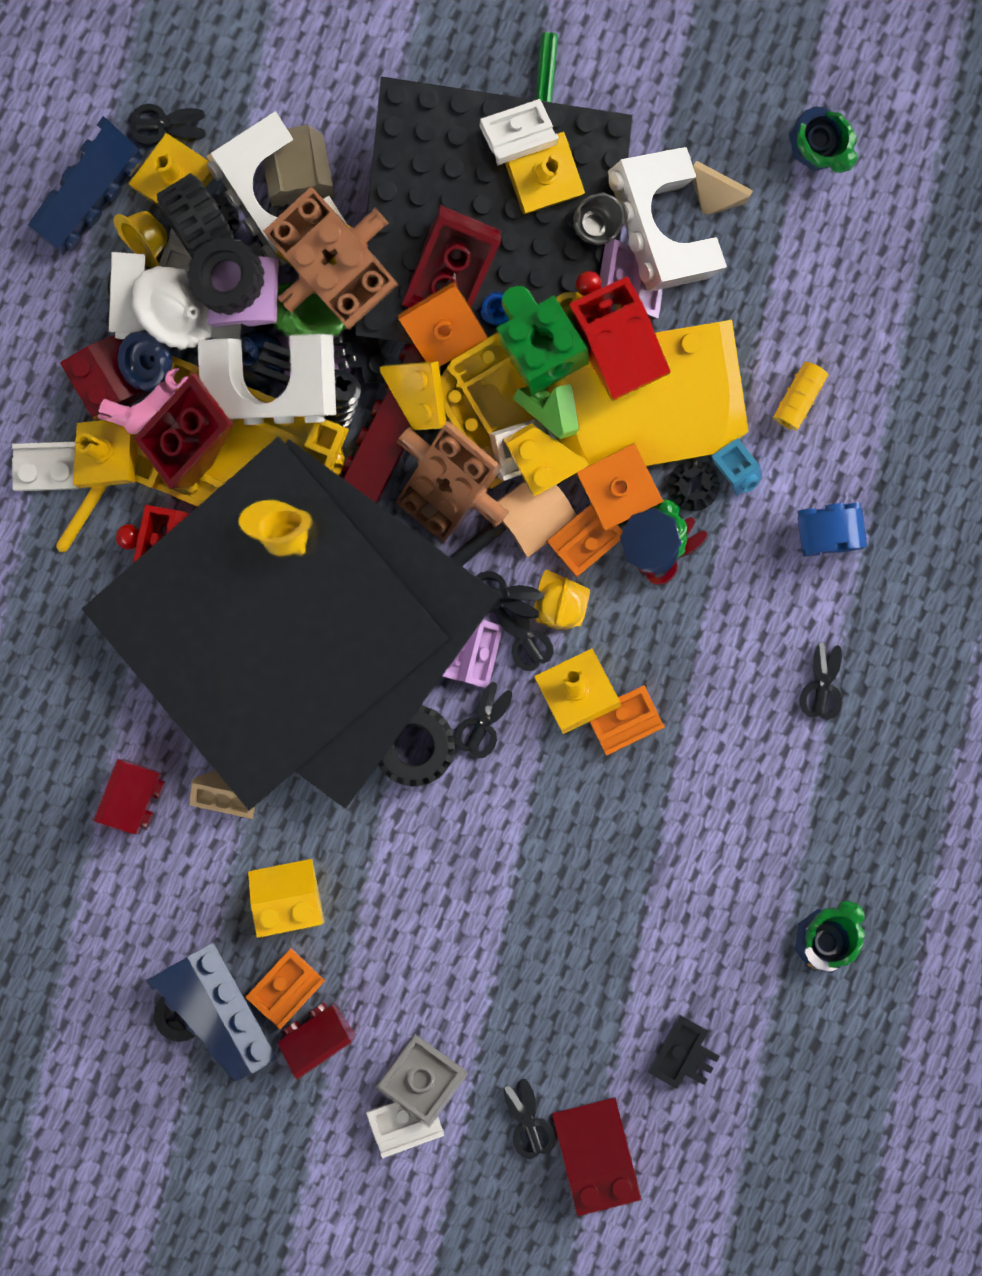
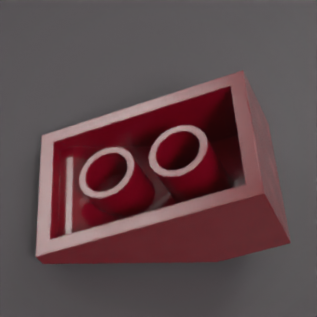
[402,205,501,308]
[59,334,153,421]
[133,374,233,489]
[552,1097,642,1216]

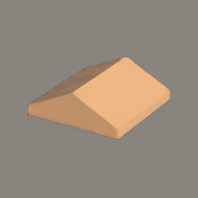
[496,480,577,558]

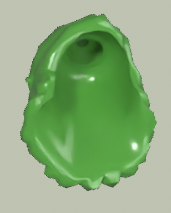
[273,283,347,338]

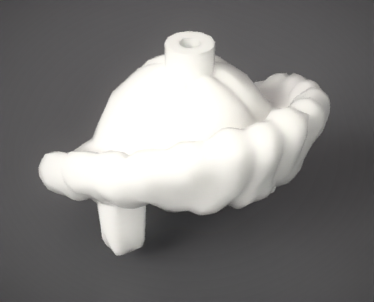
[132,266,214,349]

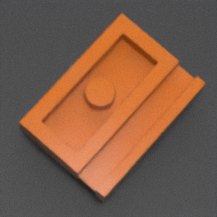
[546,504,623,577]
[590,685,665,756]
[245,948,325,1029]

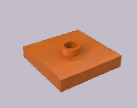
[398,282,488,367]
[576,443,663,531]

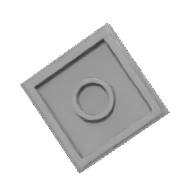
[376,1034,468,1128]

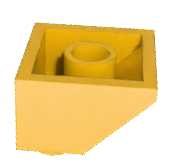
[248,859,325,938]

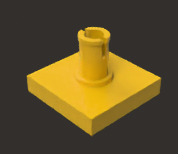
[505,132,585,215]
[129,133,213,207]
[73,420,137,488]
[534,648,621,734]

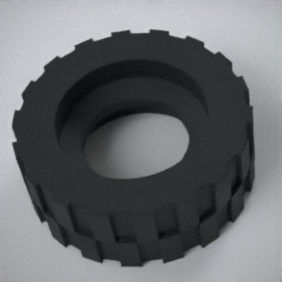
[187,237,265,315]

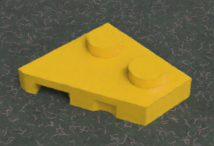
[380,361,447,430]
[503,423,589,497]

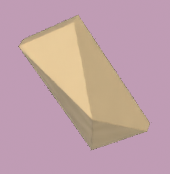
[692,160,753,215]
[190,770,255,819]

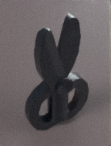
[131,104,206,146]
[476,571,544,619]
[494,607,554,671]
[799,642,843,720]
[455,682,512,758]
[504,1078,556,1159]

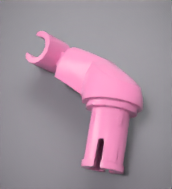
[98,368,188,434]

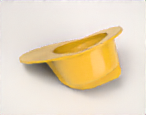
[113,211,168,269]
[239,500,312,556]
[534,569,590,630]

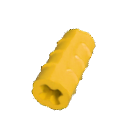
[772,361,829,431]

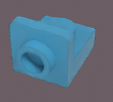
[712,438,763,496]

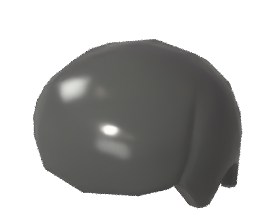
[573,193,625,246]

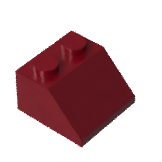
[93,759,166,835]
[277,1002,356,1080]

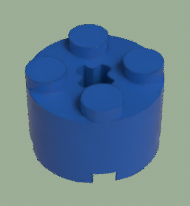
[797,503,867,557]

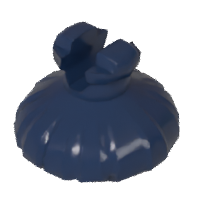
[117,330,175,392]
[240,331,284,390]

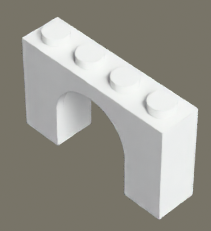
[206,111,347,267]
[607,147,727,292]
[108,252,241,339]
[198,334,336,425]

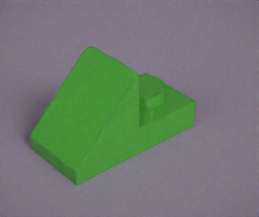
[513,384,579,439]

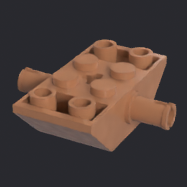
[263,186,398,329]
[395,421,509,544]

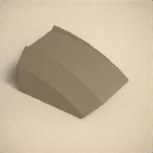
[263,124,335,207]

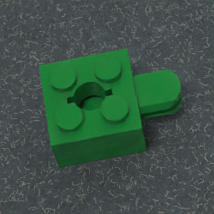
[497,286,589,395]

